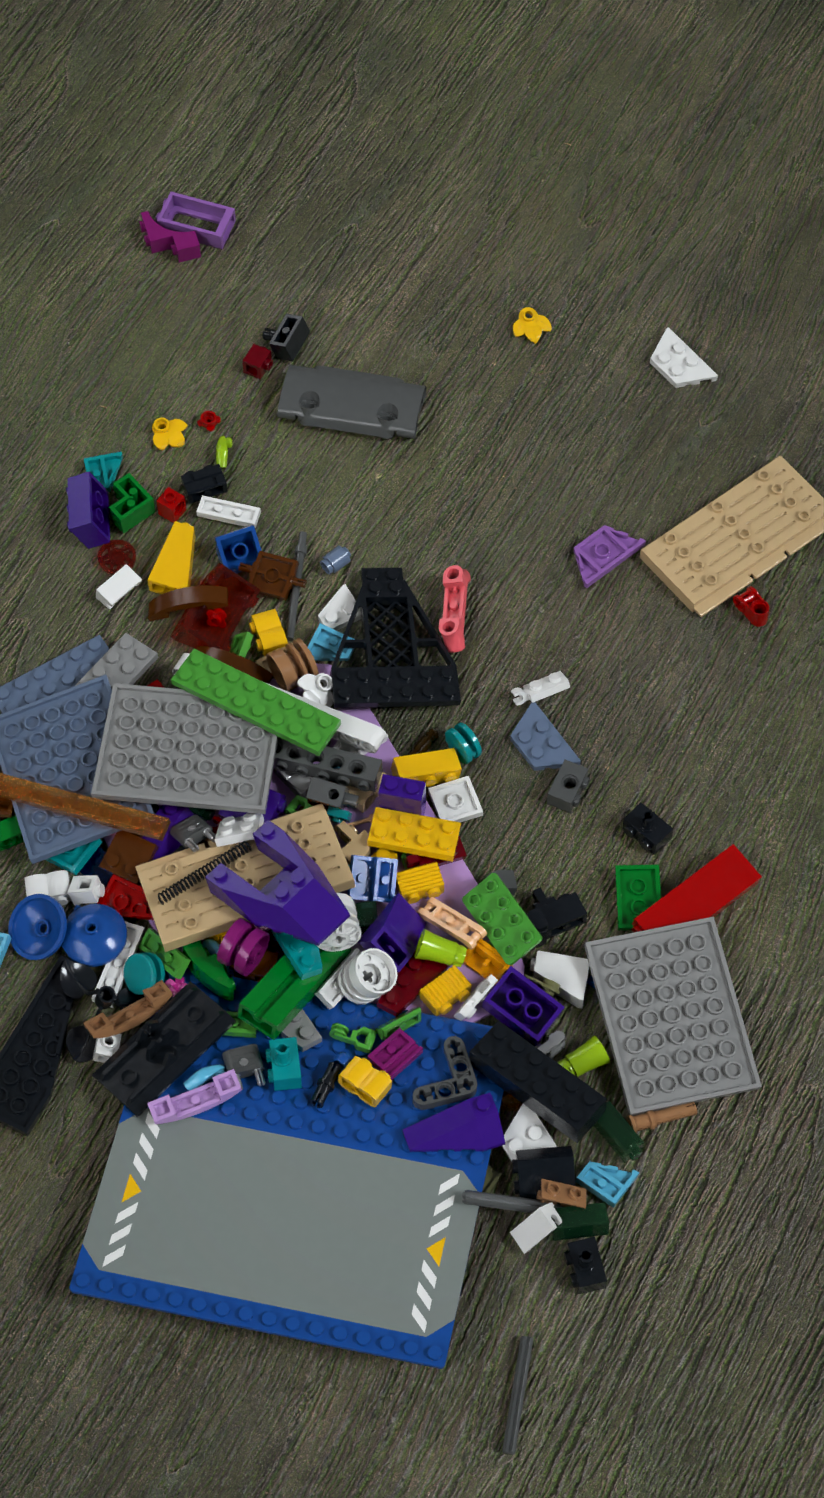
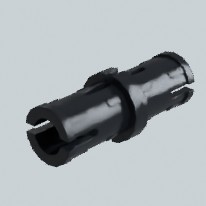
[309,1062,342,1108]

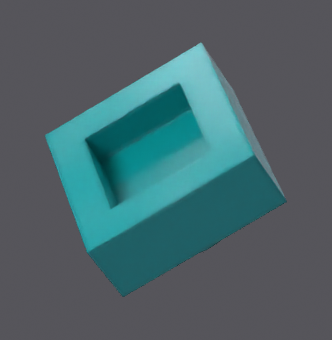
[327,806,352,824]

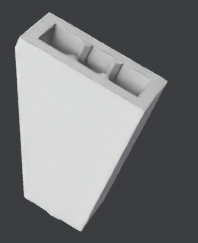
[530,951,590,1009]

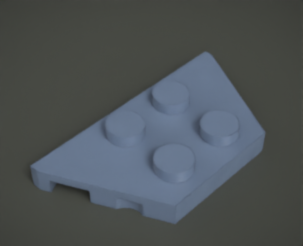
[510,702,581,771]

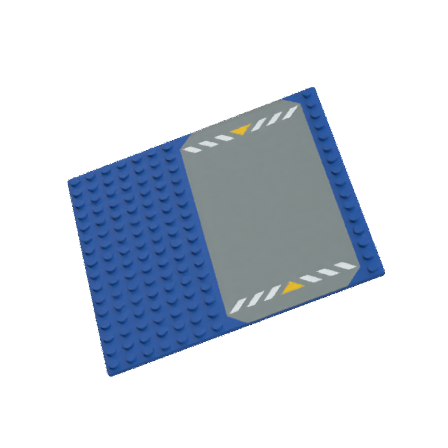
[69,968,515,1369]

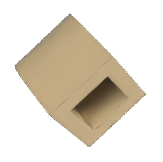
[337,821,371,865]

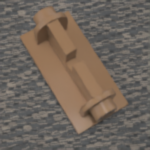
[537,1179,586,1211]

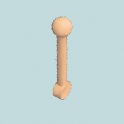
[334,814,374,833]

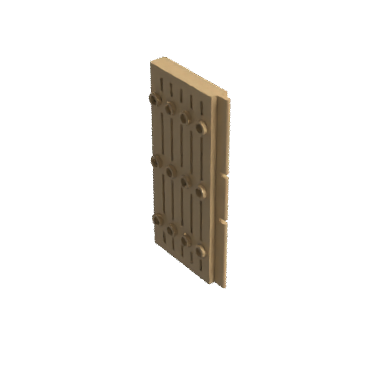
[640,456,824,617]
[135,803,355,952]

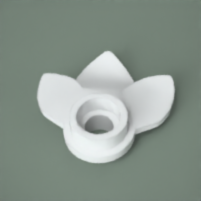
[297,673,333,707]

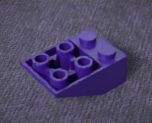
[358,893,427,972]

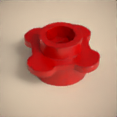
[197,411,221,432]
[206,608,227,628]

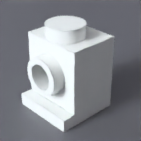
[68,875,105,906]
[92,1034,122,1063]

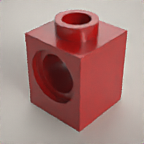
[156,487,187,523]

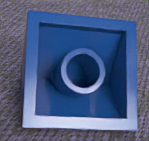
[214,525,261,576]

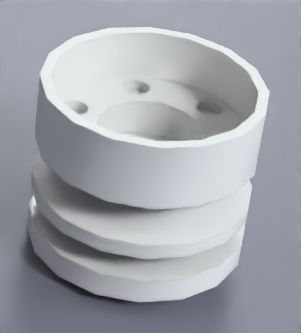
[317,893,361,952]
[338,948,397,1005]

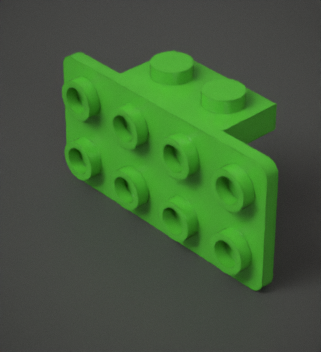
[462,873,542,965]

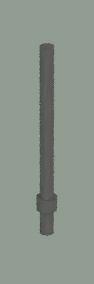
[286,531,307,641]

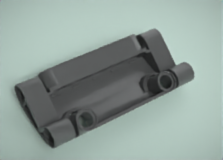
[277,365,426,439]

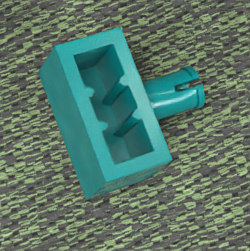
[265,1037,302,1091]

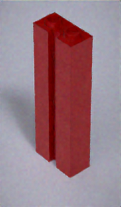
[632,844,762,933]

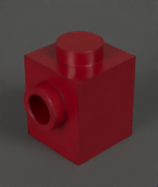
[242,344,273,380]

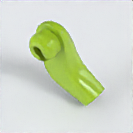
[216,436,232,469]

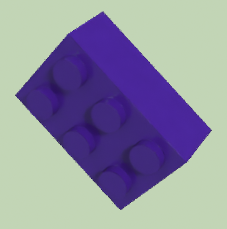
[66,472,110,549]
[481,966,565,1046]

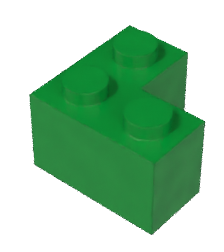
[109,473,156,534]

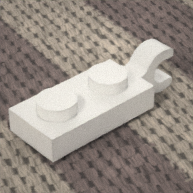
[511,671,570,706]

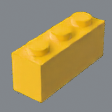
[391,748,462,787]

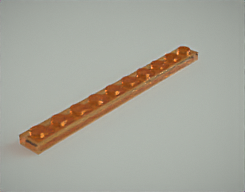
[0,773,171,841]

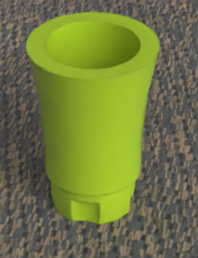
[415,929,467,967]
[557,1035,610,1077]

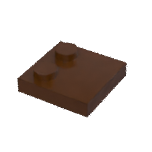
[99,830,159,885]

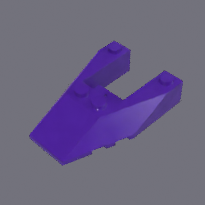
[205,820,350,946]

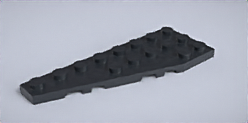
[0,955,76,1137]

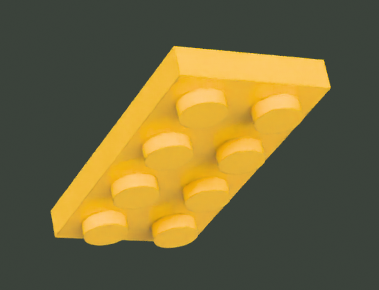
[367,807,461,862]

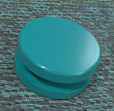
[445,722,482,764]
[124,952,165,995]

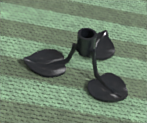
[60,959,144,1063]

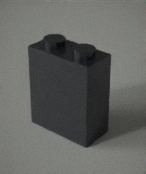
[512,1146,575,1200]

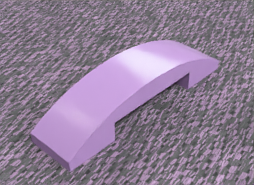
[147,1069,242,1124]

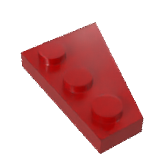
[97,874,153,920]

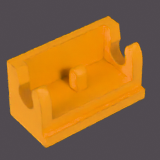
[463,939,513,986]

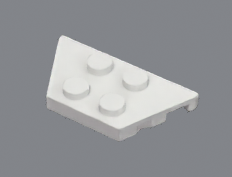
[650,327,718,388]
[502,1104,557,1162]

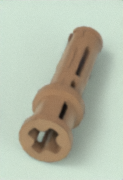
[627,1102,697,1135]

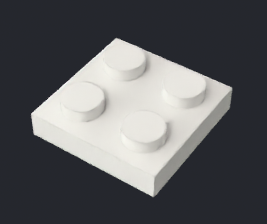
[428,776,483,823]
[215,813,264,847]

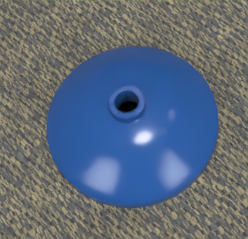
[8,894,67,960]
[62,904,127,967]

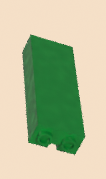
[237,947,352,1040]

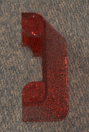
[170,562,260,651]

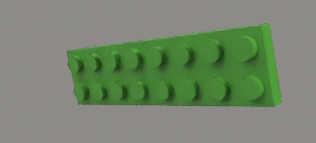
[171,649,341,756]

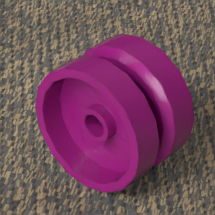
[217,918,270,976]

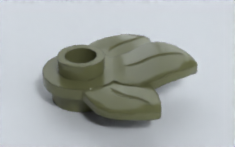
[524,974,561,997]

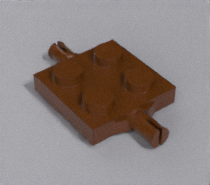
[238,551,307,601]

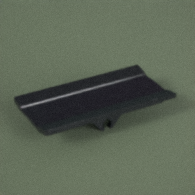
[92,982,236,1117]

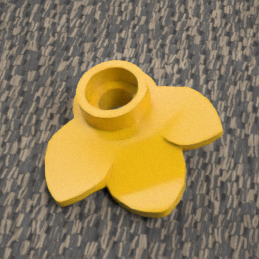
[513,307,552,344]
[152,417,188,451]

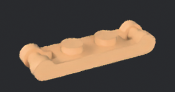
[417,897,487,950]

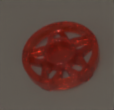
[98,540,136,575]

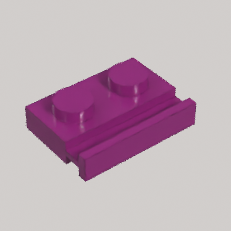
[367,1028,423,1080]

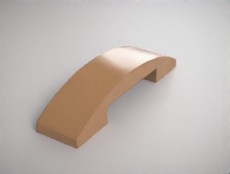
[83,980,173,1038]

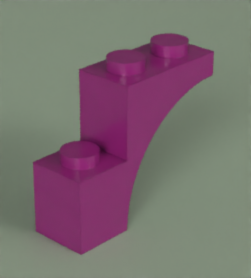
[139,211,201,263]

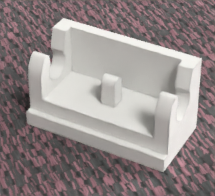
[96,564,142,609]
[510,1202,562,1254]

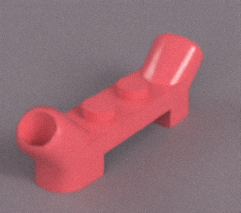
[439,565,471,653]

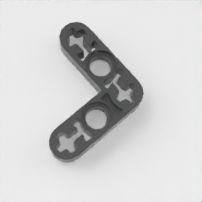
[412,1036,477,1110]

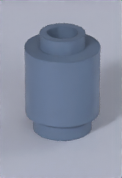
[320,545,351,575]

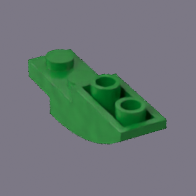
[183,940,236,1001]

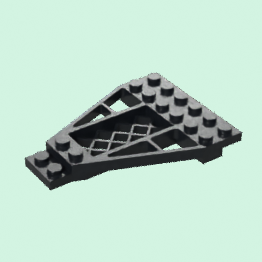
[330,568,461,708]

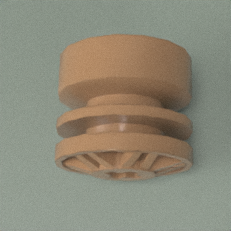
[266,638,319,692]

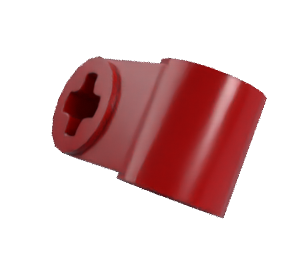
[733,586,769,627]

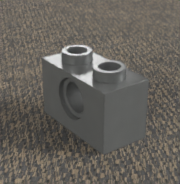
[547,759,590,813]

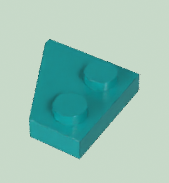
[84,451,123,492]

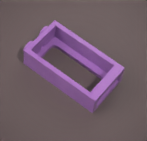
[155,192,236,249]

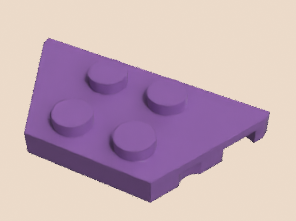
[573,525,646,589]

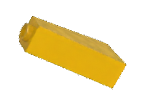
[148,521,196,594]

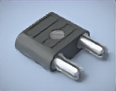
[170,815,216,852]
[222,1044,265,1091]

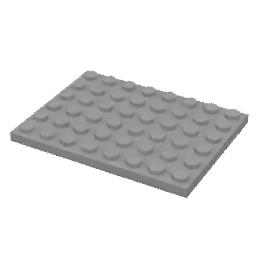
[91,683,278,814]
[584,917,762,1116]

